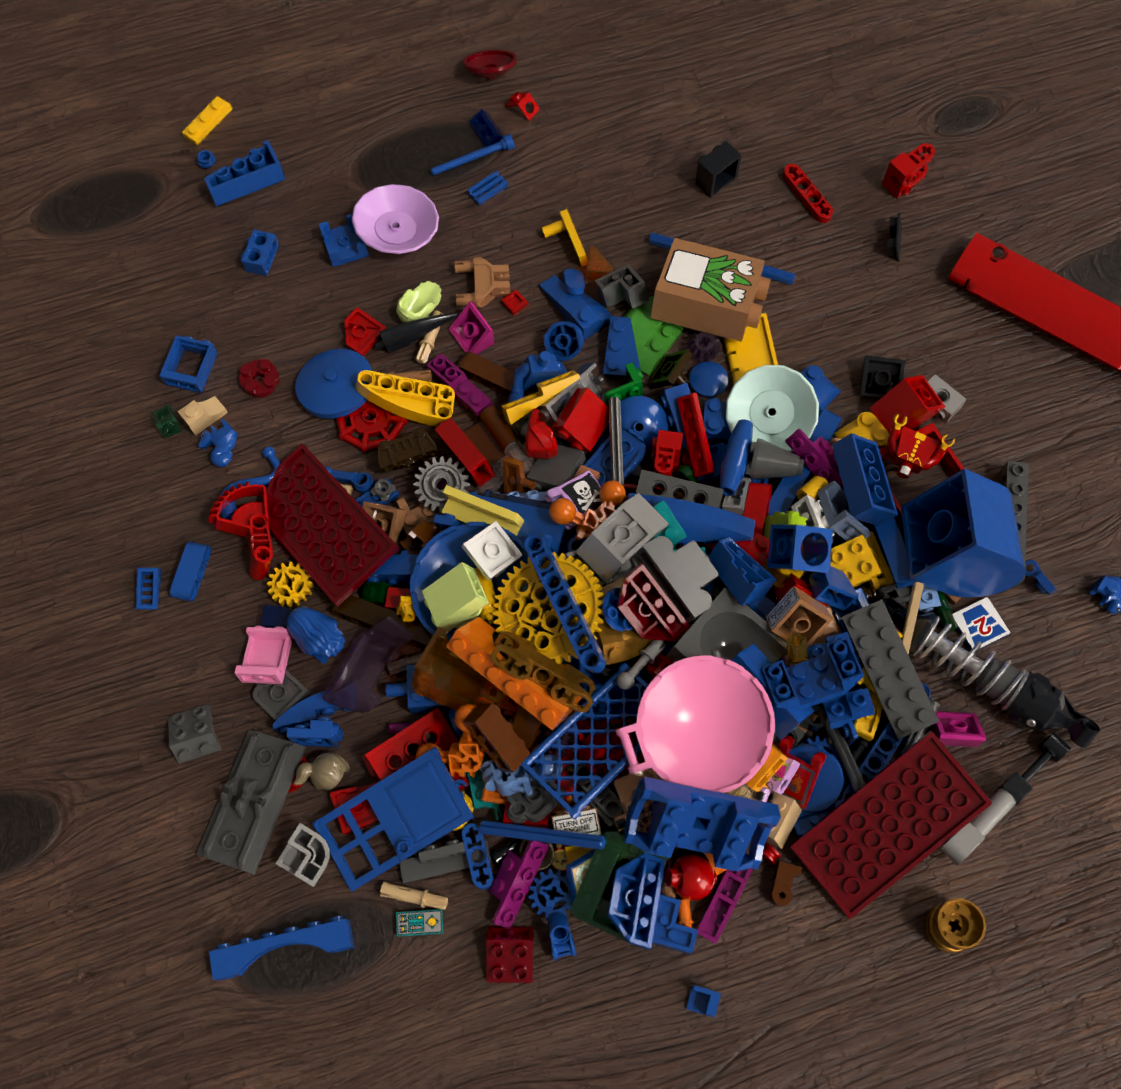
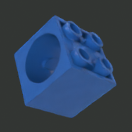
[767,524,833,573]

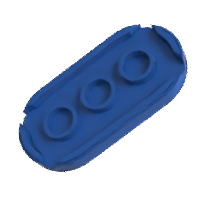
[584,429,646,486]

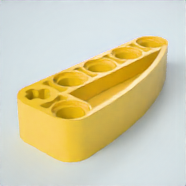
[355,370,455,427]

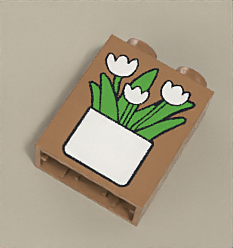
[651,238,771,342]

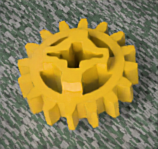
[267,562,314,608]

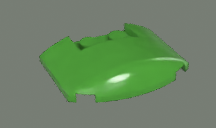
[623,296,686,377]

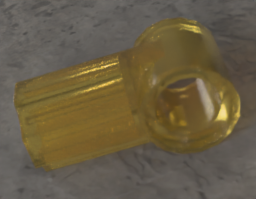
[787,633,808,667]

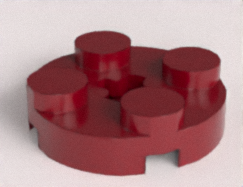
[239,359,280,398]

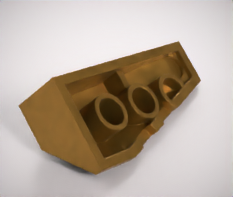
[595,615,681,665]

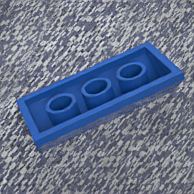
[732,644,814,741]

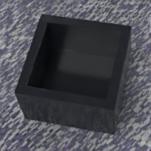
[695,141,741,198]

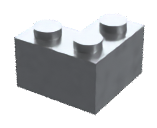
[594,264,650,309]

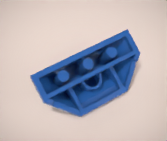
[607,853,665,950]

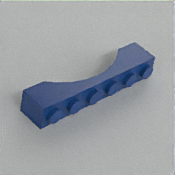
[209,916,354,981]

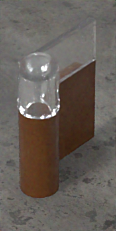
[464,406,534,495]

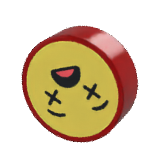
[551,848,567,872]

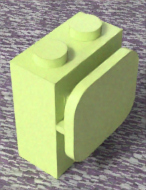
[422,562,489,631]

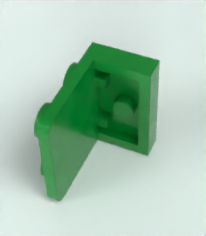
[604,362,643,407]

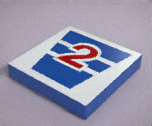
[953,597,1010,651]

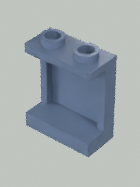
[817,481,871,541]

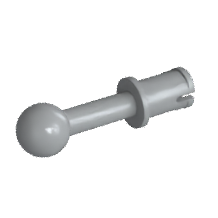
[617,640,666,690]

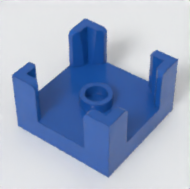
[319,214,369,267]

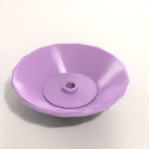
[352,184,439,254]

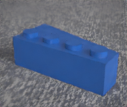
[204,140,286,206]

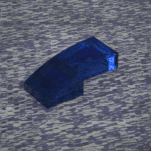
[261,605,294,629]

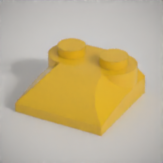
[834,412,889,449]

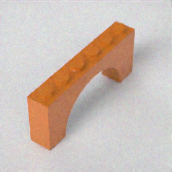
[446,617,582,730]

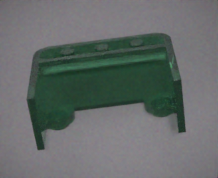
[572,831,669,942]

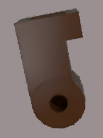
[770,861,802,907]

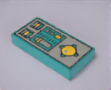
[396,909,443,937]

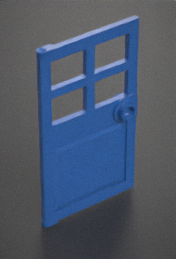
[312,746,474,892]

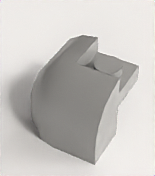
[275,823,330,887]

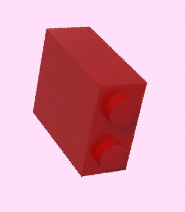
[552,387,609,452]

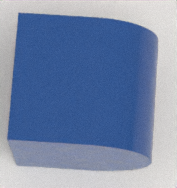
[901,469,1025,597]

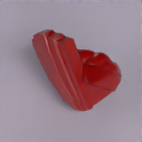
[525,409,558,460]

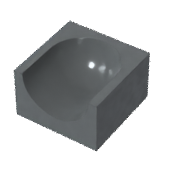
[666,587,793,664]

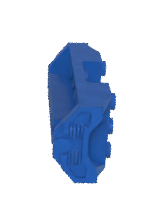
[624,777,781,871]

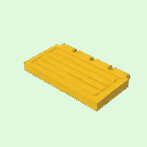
[724,313,778,384]

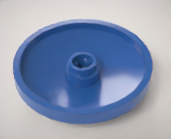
[295,349,372,419]

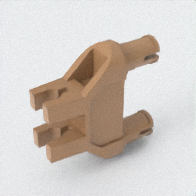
[455,257,510,308]

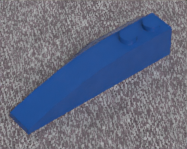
[628,493,756,546]

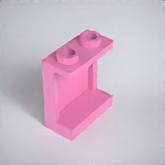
[235,626,293,684]

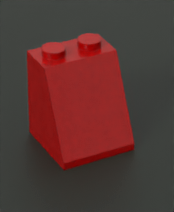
[870,375,946,434]

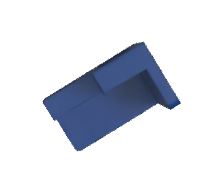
[652,894,698,955]

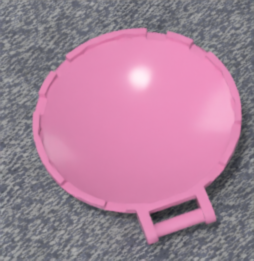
[615,656,775,793]

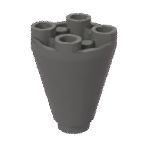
[746,438,804,479]

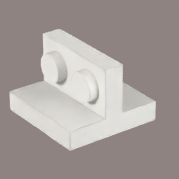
[461,521,523,581]

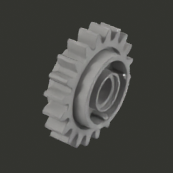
[413,456,471,514]

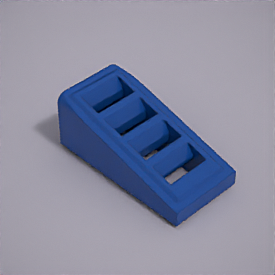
[136,568,162,610]

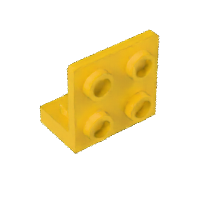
[830,535,882,587]

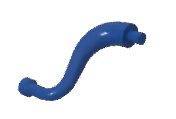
[220,446,280,520]

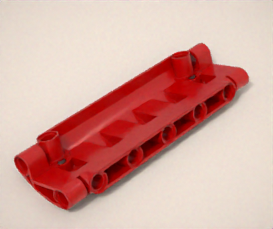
[948,233,1121,372]

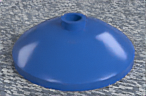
[608,396,668,454]

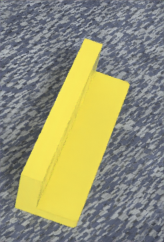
[442,485,524,536]

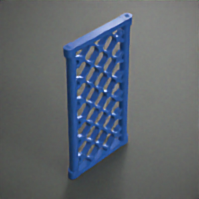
[520,662,648,820]

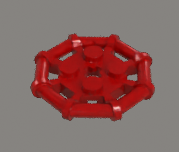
[336,400,408,452]

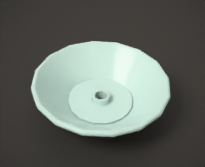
[726,365,819,452]

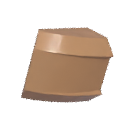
[362,501,407,543]

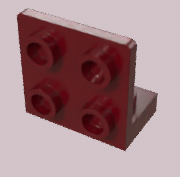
[486,926,534,983]

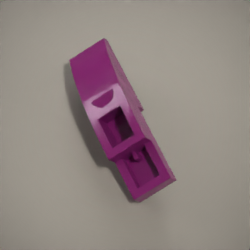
[426,353,493,417]

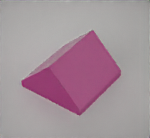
[449,302,494,355]
[932,711,986,747]

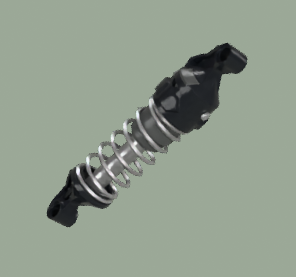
[883,598,1100,748]

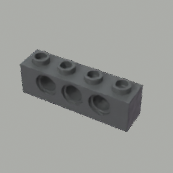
[636,470,724,508]

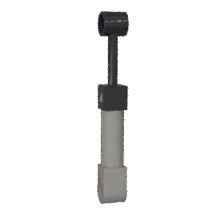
[940,732,1071,865]

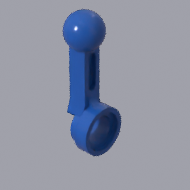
[325,466,375,493]

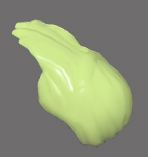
[396,281,442,323]

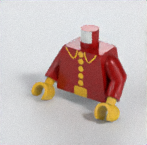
[887,414,955,479]

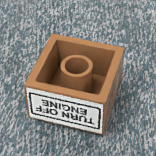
[766,586,833,651]
[551,806,601,849]

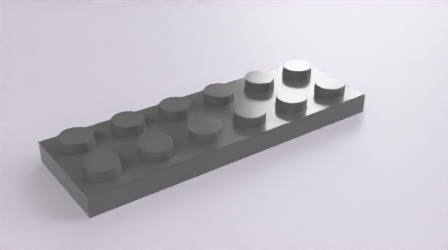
[841,600,940,739]

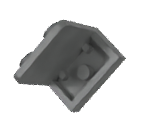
[168,704,221,764]

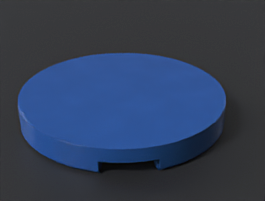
[789,744,844,811]

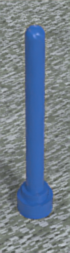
[430,134,515,175]

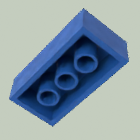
[832,433,898,526]

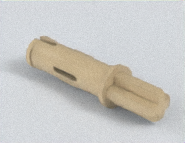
[415,311,443,364]
[380,882,448,910]

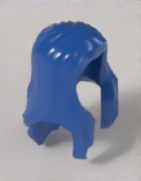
[286,606,345,664]

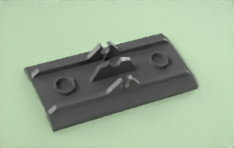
[196,730,306,875]

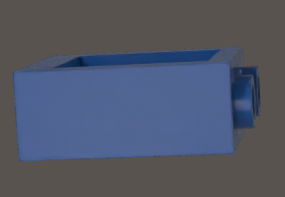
[159,335,218,394]

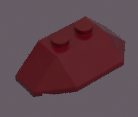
[616,563,690,642]

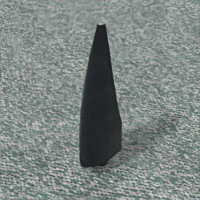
[374,313,458,353]

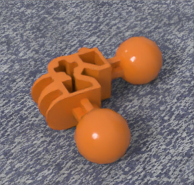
[549,480,626,541]
[415,704,486,777]

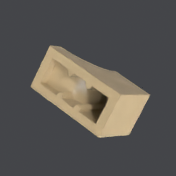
[178,396,228,436]

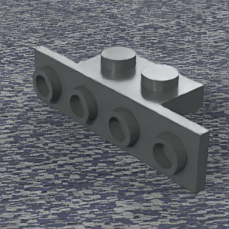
[399,840,492,884]

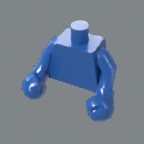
[508,351,572,407]

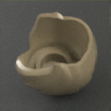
[293,752,350,790]

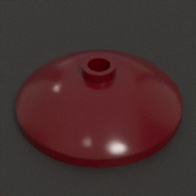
[463,50,517,79]

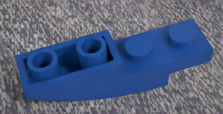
[273,689,361,735]

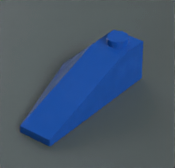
[539,275,612,341]

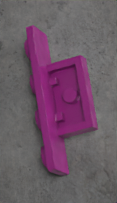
[785,429,844,488]
[490,840,549,927]

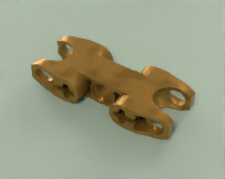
[490,631,596,712]

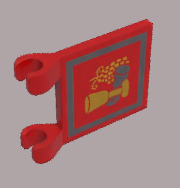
[779,736,827,809]

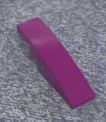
[697,868,753,944]

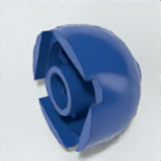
[544,321,584,361]

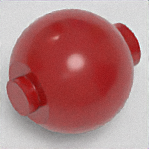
[665,854,717,901]

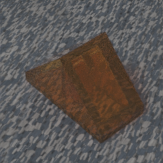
[586,246,615,282]

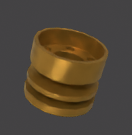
[925,898,986,953]

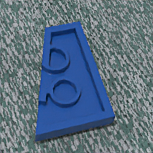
[603,316,642,377]

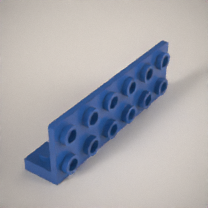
[433,493,566,553]

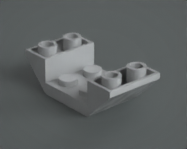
[576,493,669,583]

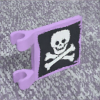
[544,470,603,530]

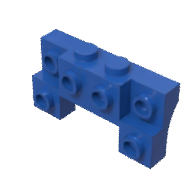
[806,632,875,729]

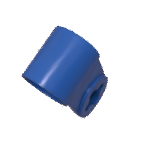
[548,913,577,961]

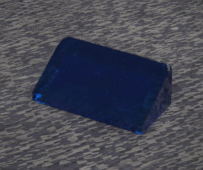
[469,109,503,147]

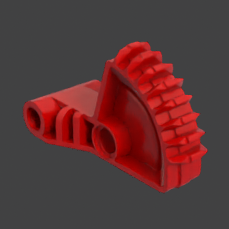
[208,481,273,580]

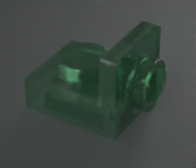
[152,404,182,439]

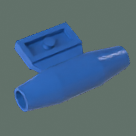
[697,419,753,496]

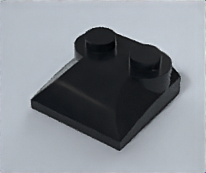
[860,355,906,398]

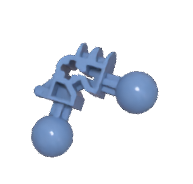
[479,753,563,796]

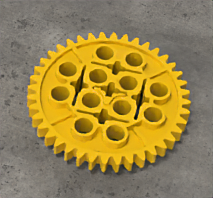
[492,552,605,665]

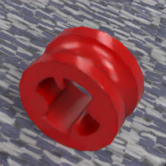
[762,843,781,865]

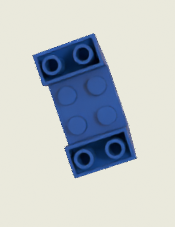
[762,637,864,710]

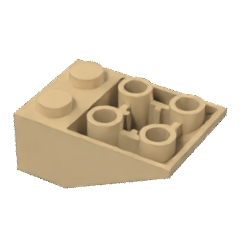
[754,791,802,849]

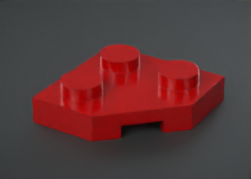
[344,307,387,357]

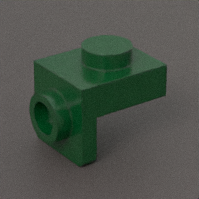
[361,581,393,605]

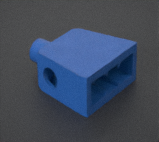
[808,566,859,611]

